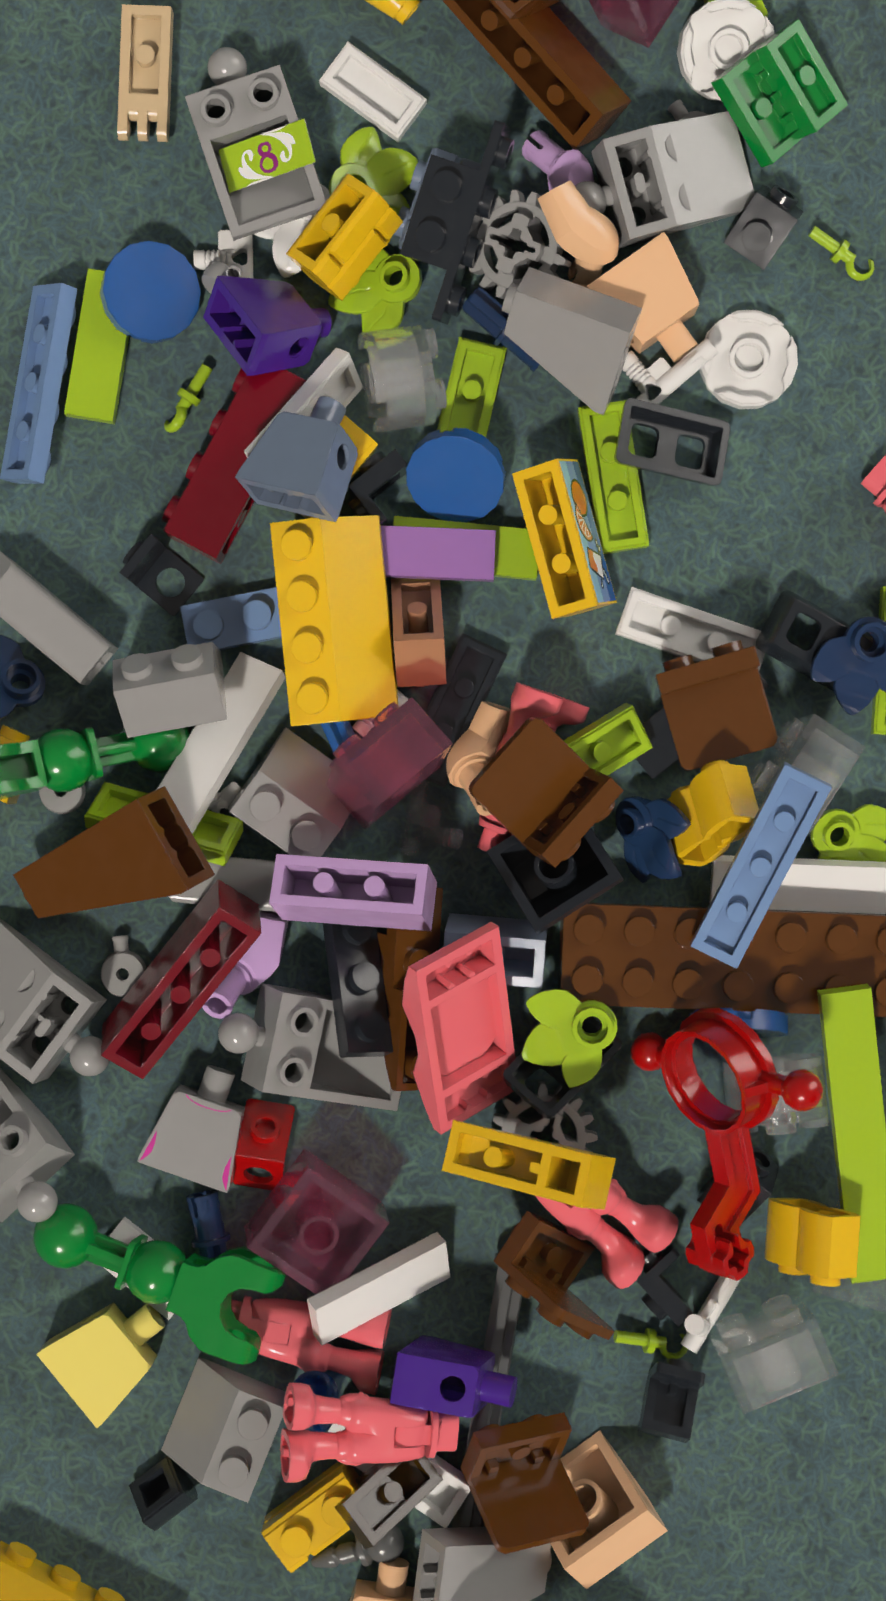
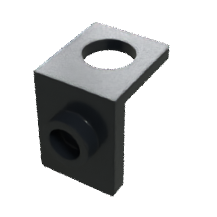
[119,534,204,616]

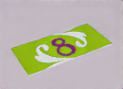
[219,118,316,193]

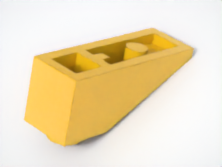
[442,1120,616,1210]

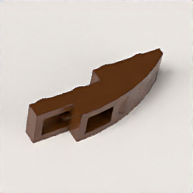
[377,887,443,1091]

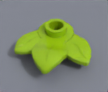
[329,127,418,215]
[328,249,422,342]
[810,804,886,862]
[522,989,617,1088]

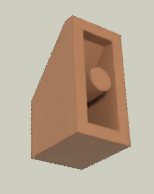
[391,578,447,687]

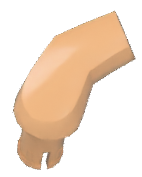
[537,180,619,287]
[446,701,510,816]

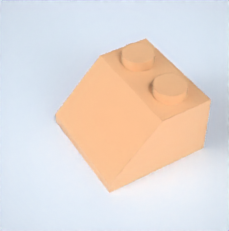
[550,1430,668,1589]

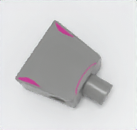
[137,1065,245,1193]

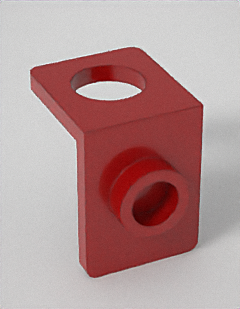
[233,1099,295,1191]

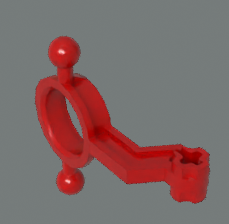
[630,1008,823,1281]

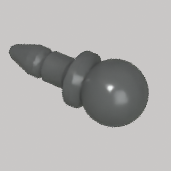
[311,1526,404,1568]

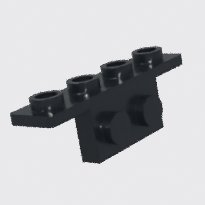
[400,120,515,325]

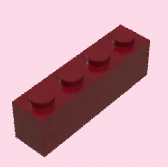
[162,368,306,564]
[101,879,262,1079]

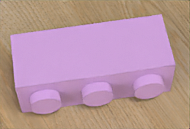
[269,854,437,931]

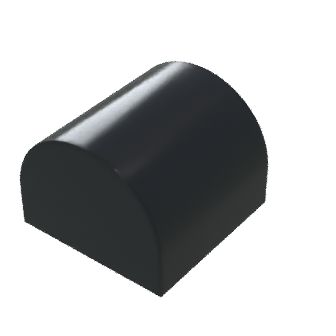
[129,1456,198,1531]

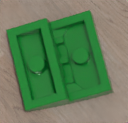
[711,18,848,167]

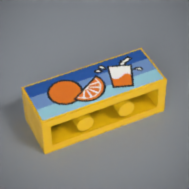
[512,458,617,619]

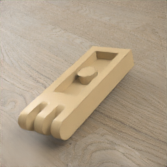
[117,4,174,142]

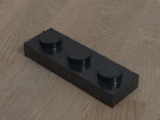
[323,923,393,1058]

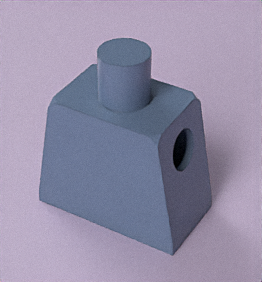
[235,396,358,522]

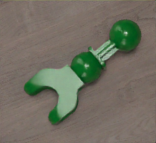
[0,727,190,800]
[33,1203,287,1365]

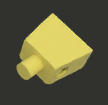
[36,1303,165,1428]

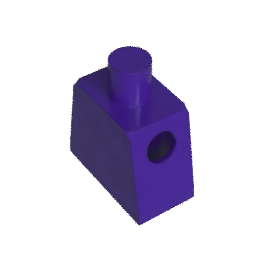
[203,276,332,376]
[390,1335,518,1418]

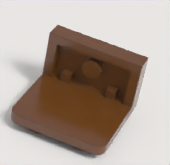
[655,640,778,770]
[469,717,624,868]
[494,1211,615,1340]
[461,1412,589,1554]

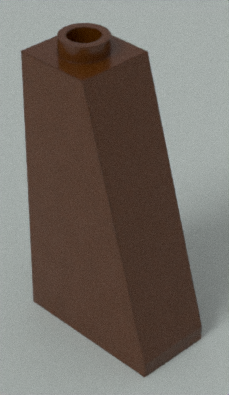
[13,786,215,918]

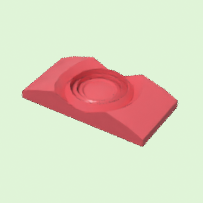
[402,922,516,1135]

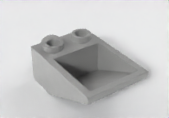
[185,47,326,241]
[575,111,755,248]
[0,918,109,1084]
[218,983,401,1111]
[0,1068,75,1222]

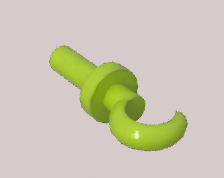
[808,226,874,281]
[164,364,213,433]
[613,1328,688,1359]

